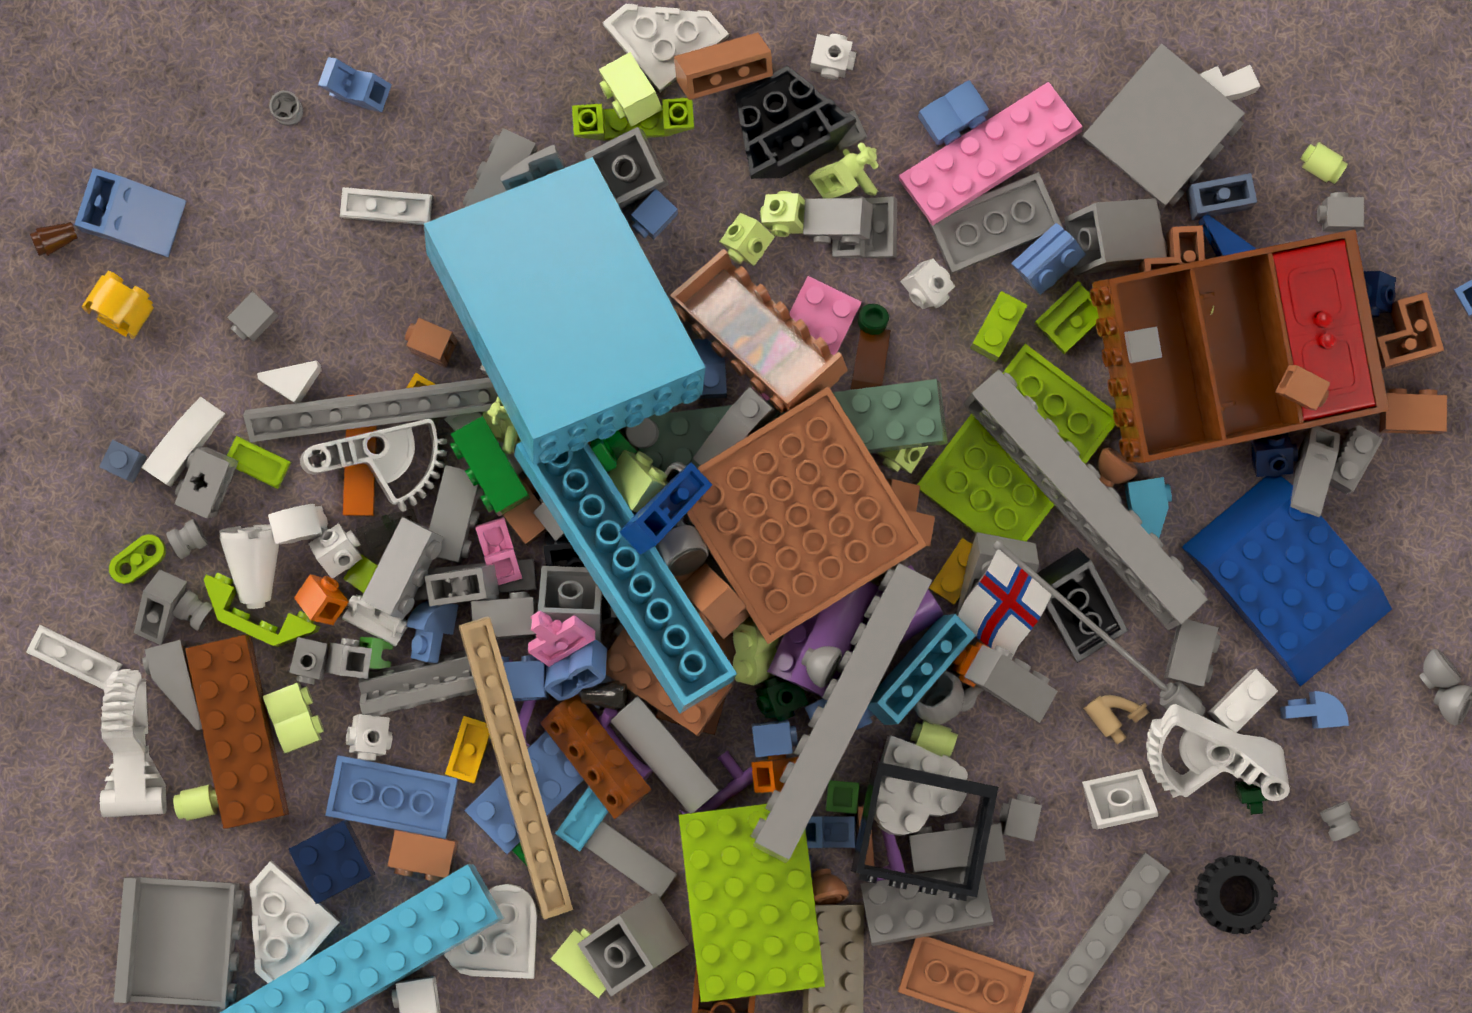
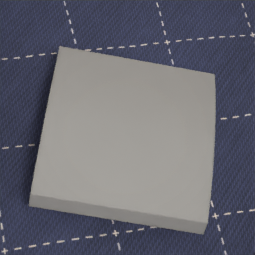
[500,145,566,191]
[832,196,897,259]

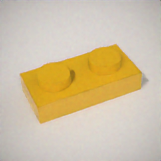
[928,538,973,605]
[445,716,490,784]

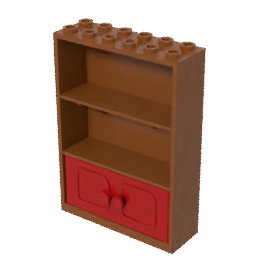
[1090,229,1389,463]

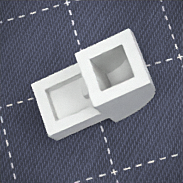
[268,504,328,544]

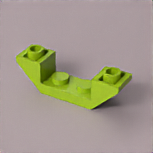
[572,98,694,141]
[204,572,320,647]

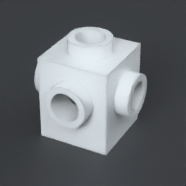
[810,34,856,80]
[900,258,955,309]
[309,523,362,578]
[346,714,392,761]

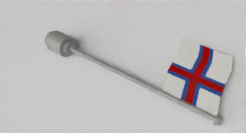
[958,539,1205,716]

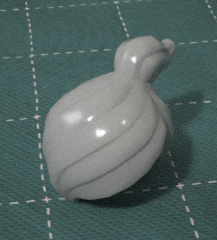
[913,671,984,725]

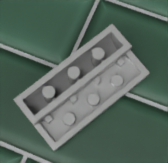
[358,650,477,716]
[610,696,719,813]

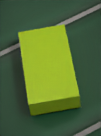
[227,436,292,489]

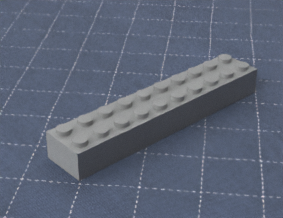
[963,369,1208,630]
[750,563,932,863]

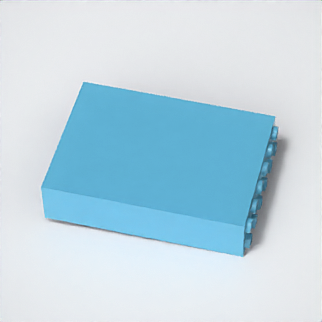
[424,157,706,465]

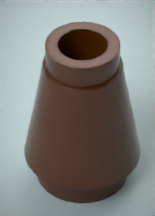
[30,222,78,256]

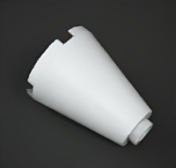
[219,524,279,609]

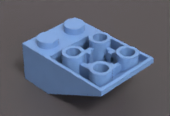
[74,168,187,257]

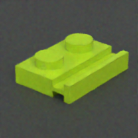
[1034,281,1099,355]

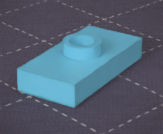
[555,786,609,851]

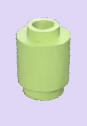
[1300,142,1348,184]
[910,720,958,757]
[173,784,219,821]

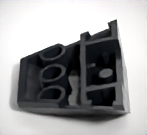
[735,66,856,179]

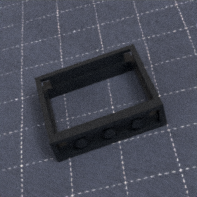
[851,761,999,901]

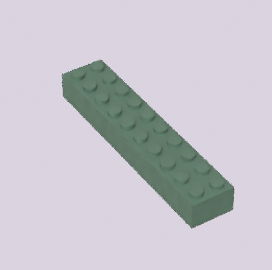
[638,379,948,478]

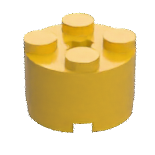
[81,271,154,339]

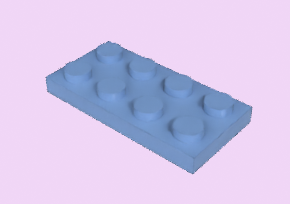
[465,731,584,854]
[325,755,459,839]

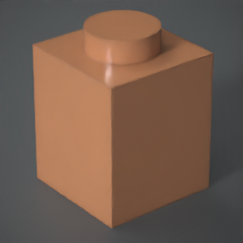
[1275,365,1330,411]

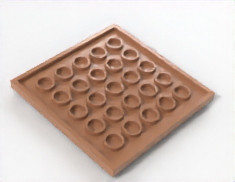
[687,386,927,644]

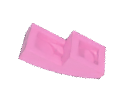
[475,517,522,586]

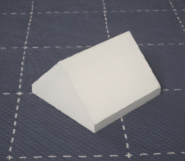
[1082,769,1158,829]

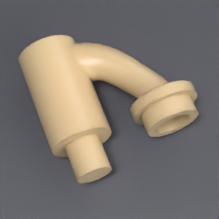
[1083,695,1149,744]

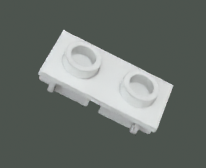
[342,594,408,647]

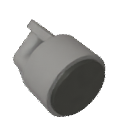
[655,517,708,576]

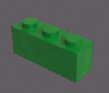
[450,416,530,516]

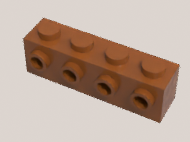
[540,694,652,819]

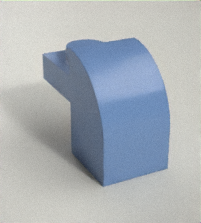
[318,57,392,112]

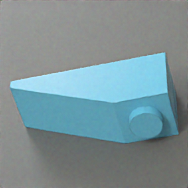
[1124,477,1172,538]

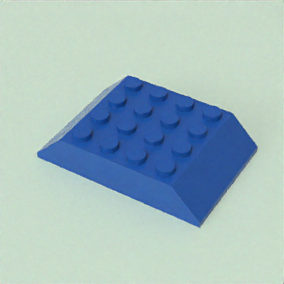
[1182,476,1392,687]

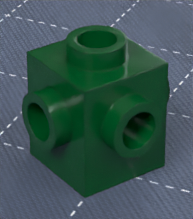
[755,676,808,721]

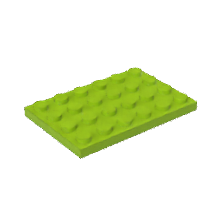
[917,344,1116,542]
[678,804,825,1003]

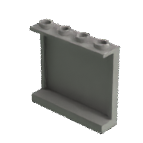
[1081,43,1245,208]
[114,876,244,1009]

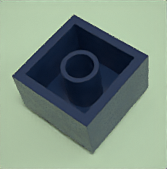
[288,820,375,904]

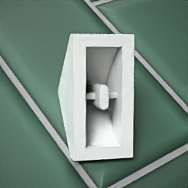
[257,360,322,403]

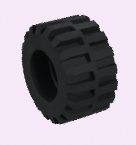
[1194,855,1278,935]

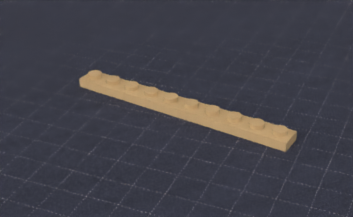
[458,617,573,920]

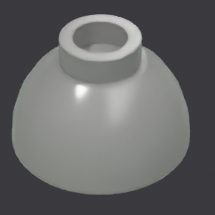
[801,646,842,688]
[1419,649,1461,689]
[1434,685,1472,726]

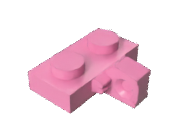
[528,611,595,667]

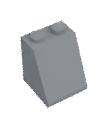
[1064,198,1167,276]
[538,566,603,643]
[577,893,689,996]

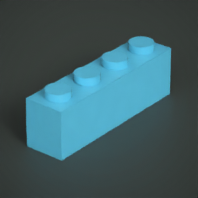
[867,614,976,725]

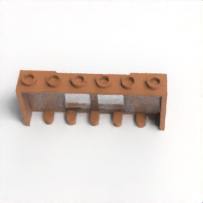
[670,249,848,413]

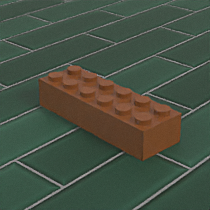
[185,635,289,829]

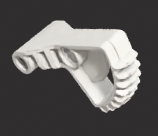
[300,419,447,512]
[100,669,167,818]
[1146,704,1290,801]

